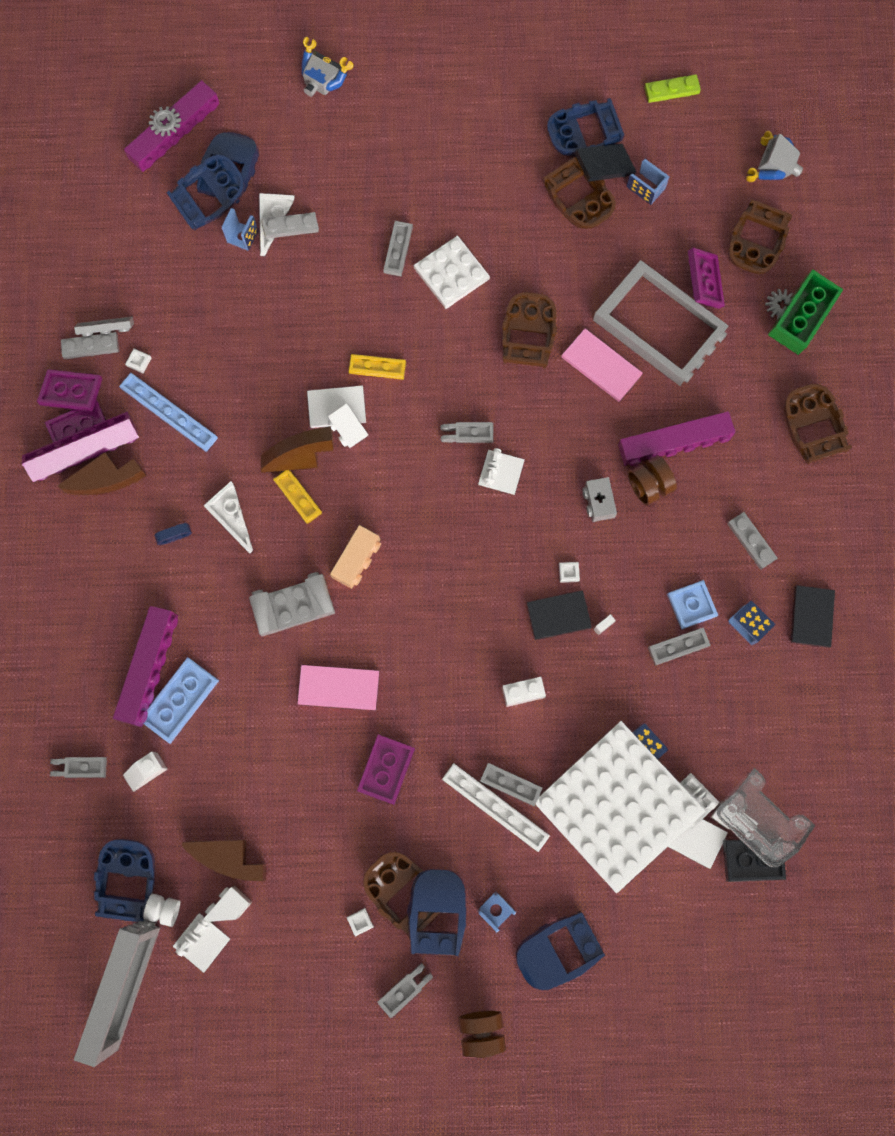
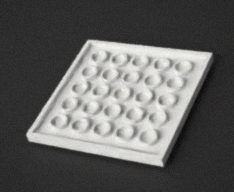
[536,721,706,893]

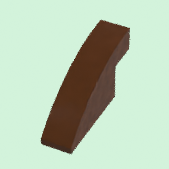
[261,426,334,473]
[58,453,146,495]
[182,840,266,881]

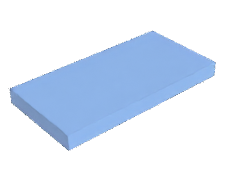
[143,657,219,744]

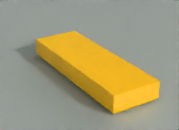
[349,354,406,380]
[273,470,322,524]

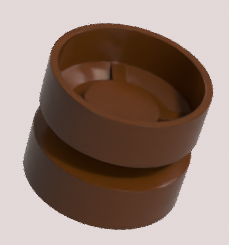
[628,455,677,506]
[458,1010,506,1058]

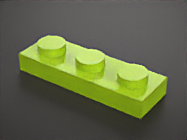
[644,74,701,103]

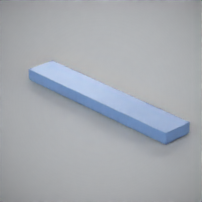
[119,373,218,452]

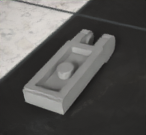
[441,422,493,443]
[50,757,107,778]
[377,963,433,1019]

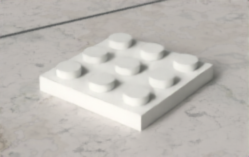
[414,236,490,309]

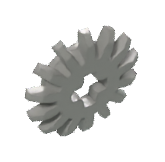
[149,106,181,136]
[765,289,793,319]

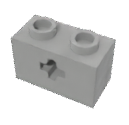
[582,477,617,522]

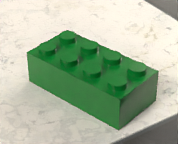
[768,269,844,355]

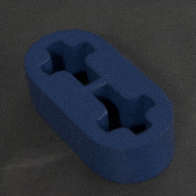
[154,523,192,545]

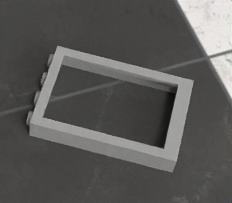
[593,260,728,386]
[74,920,160,1067]

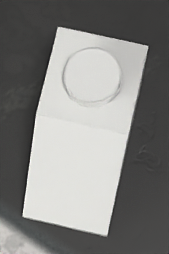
[123,752,167,792]

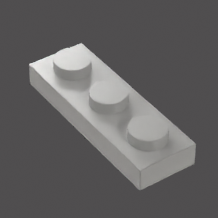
[261,212,319,239]
[384,221,413,277]
[74,317,134,337]
[61,332,119,359]
[727,512,778,570]
[648,628,711,666]
[480,763,542,806]

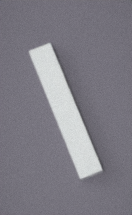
[442,764,550,852]

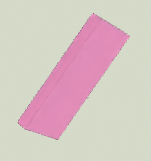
[562,329,643,402]
[298,665,379,710]

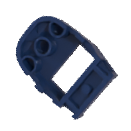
[547,98,624,157]
[197,132,259,204]
[167,155,244,230]
[94,839,155,922]
[407,869,467,956]
[516,910,605,990]

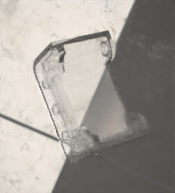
[717,768,815,868]

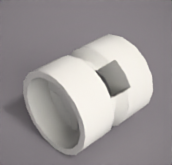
[143,893,180,927]

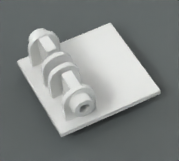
[478,448,524,495]
[680,773,719,828]
[173,913,230,973]

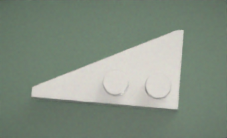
[259,193,294,256]
[204,481,253,554]

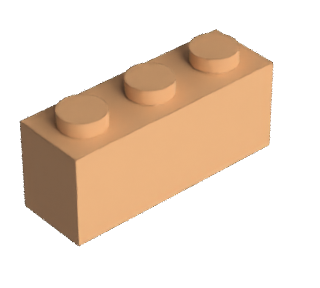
[330,525,381,589]

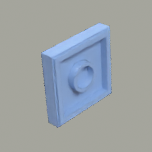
[667,580,718,630]

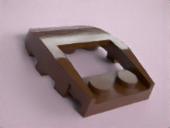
[543,157,615,229]
[728,199,792,274]
[502,292,557,369]
[784,384,852,465]
[363,852,440,938]

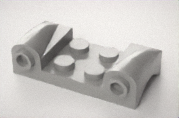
[249,572,335,637]

